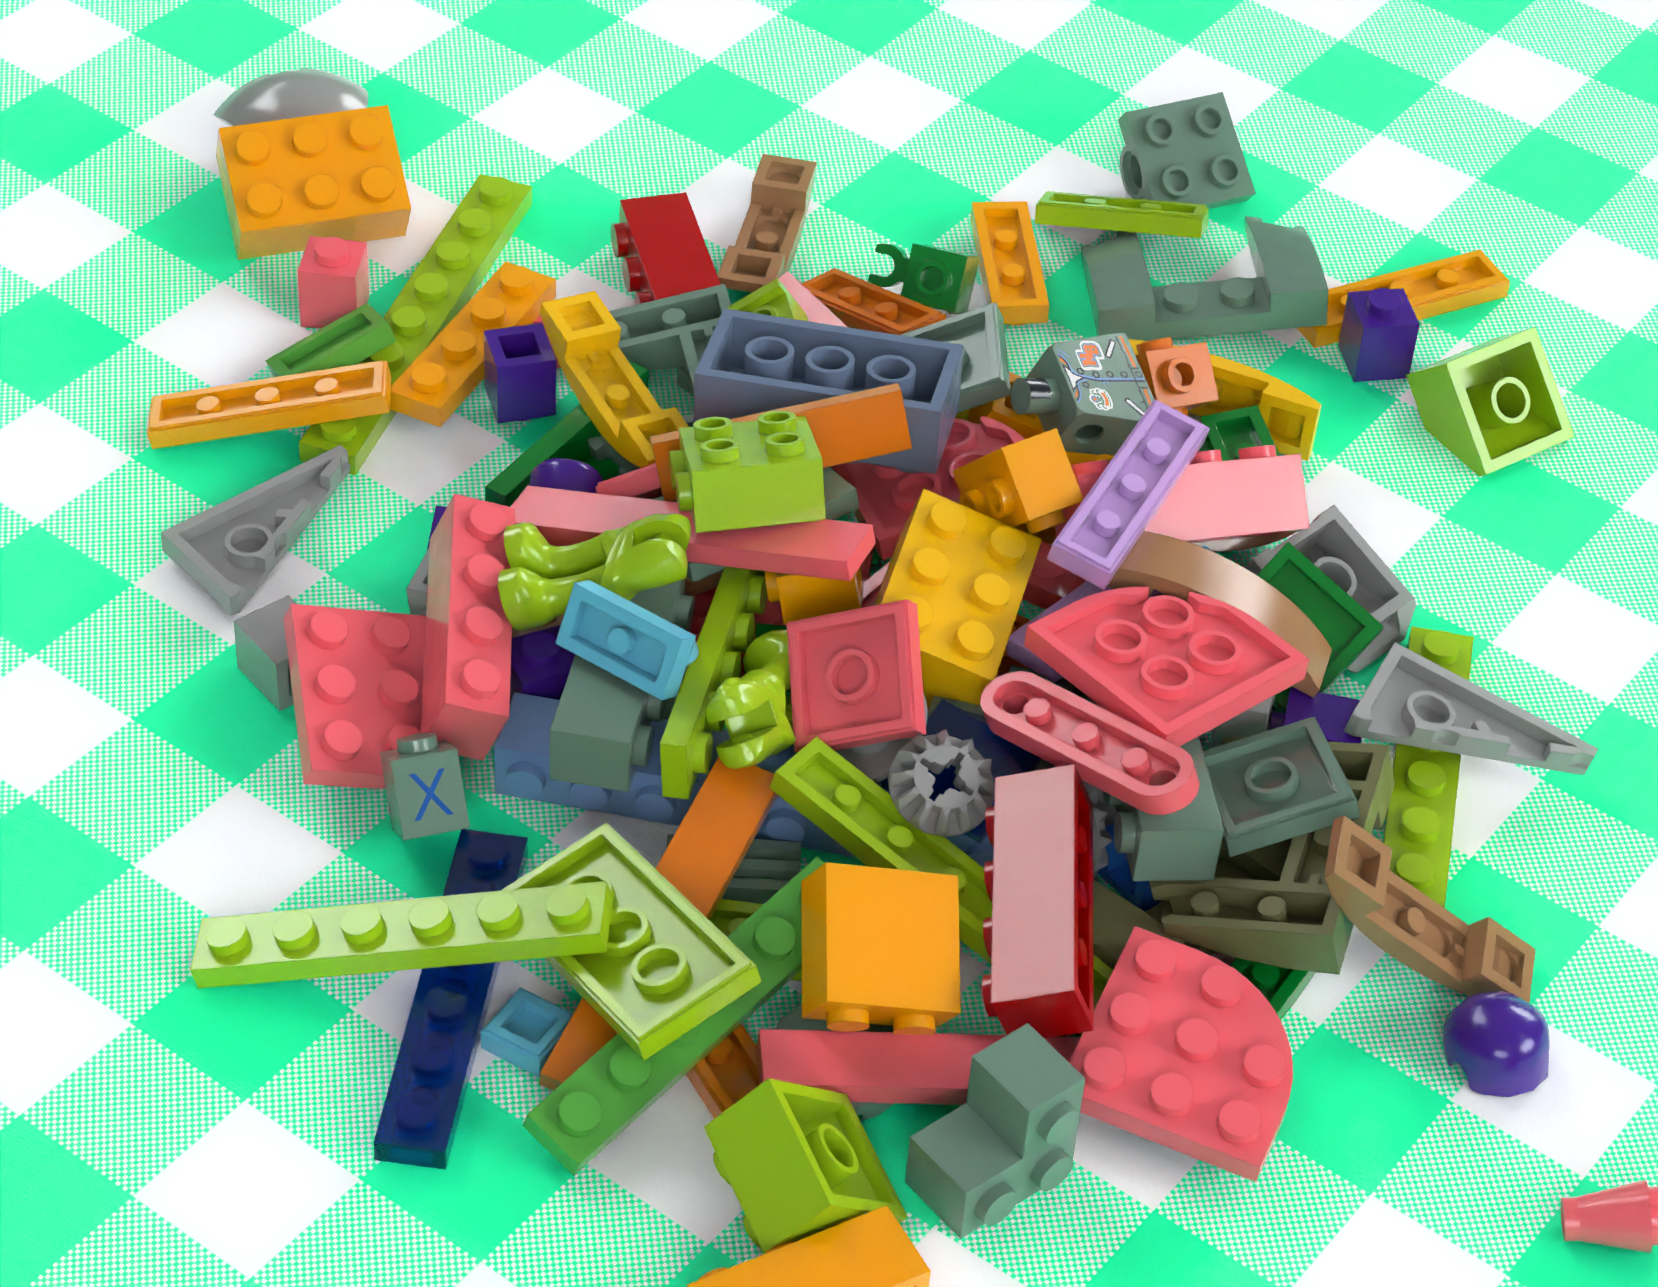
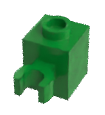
[868,243,980,313]

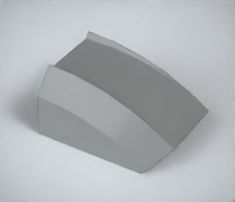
[1245,504,1416,674]

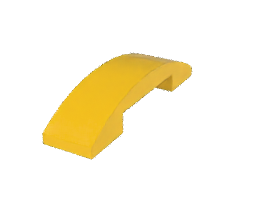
[540,291,689,468]
[1128,339,1322,461]

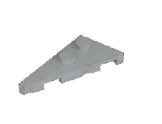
[161,445,350,616]
[1344,642,1598,775]

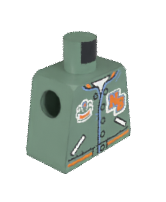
[1010,333,1154,456]

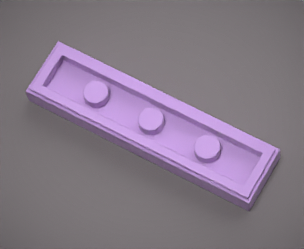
[1047,399,1210,590]

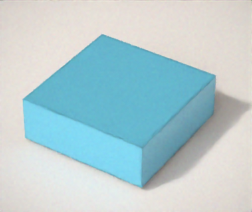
[480,987,573,1078]

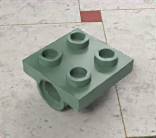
[1118,92,1256,209]

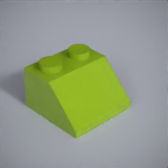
[1406,327,1575,477]
[704,1078,908,1254]

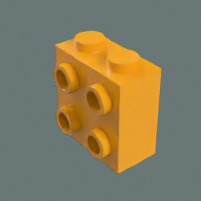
[801,862,961,1035]

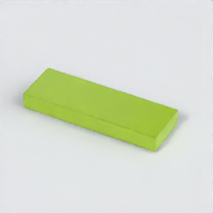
[1034,191,1209,238]

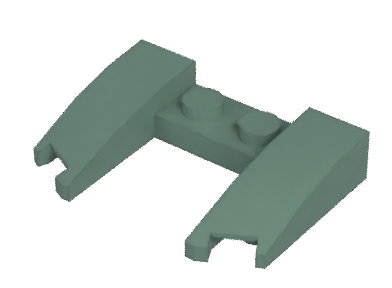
[1081,216,1328,341]
[587,284,731,475]

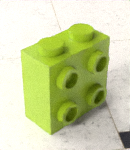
[669,411,826,533]

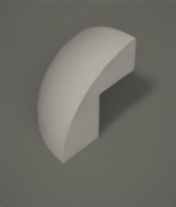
[213,68,369,127]

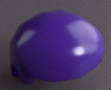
[1442,991,1550,1097]

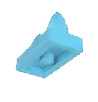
[555,580,699,701]

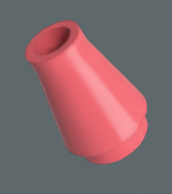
[1560,1180,1658,1253]

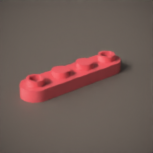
[980,671,1200,815]

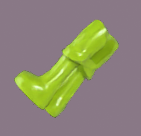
[498,514,691,631]
[706,630,796,769]

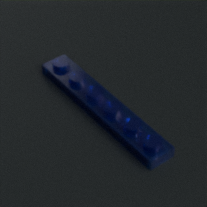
[374,829,528,1170]

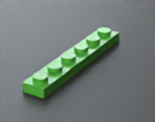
[523,857,824,1176]

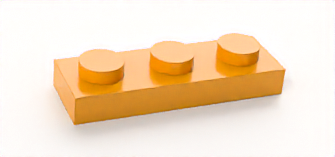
[970,201,1049,326]

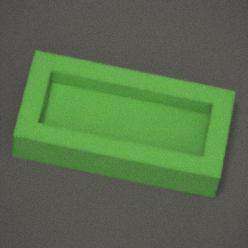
[265,303,397,377]

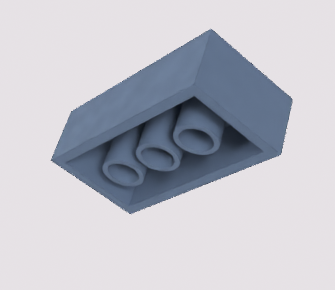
[693,308,964,474]

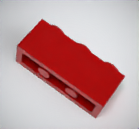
[611,192,721,305]

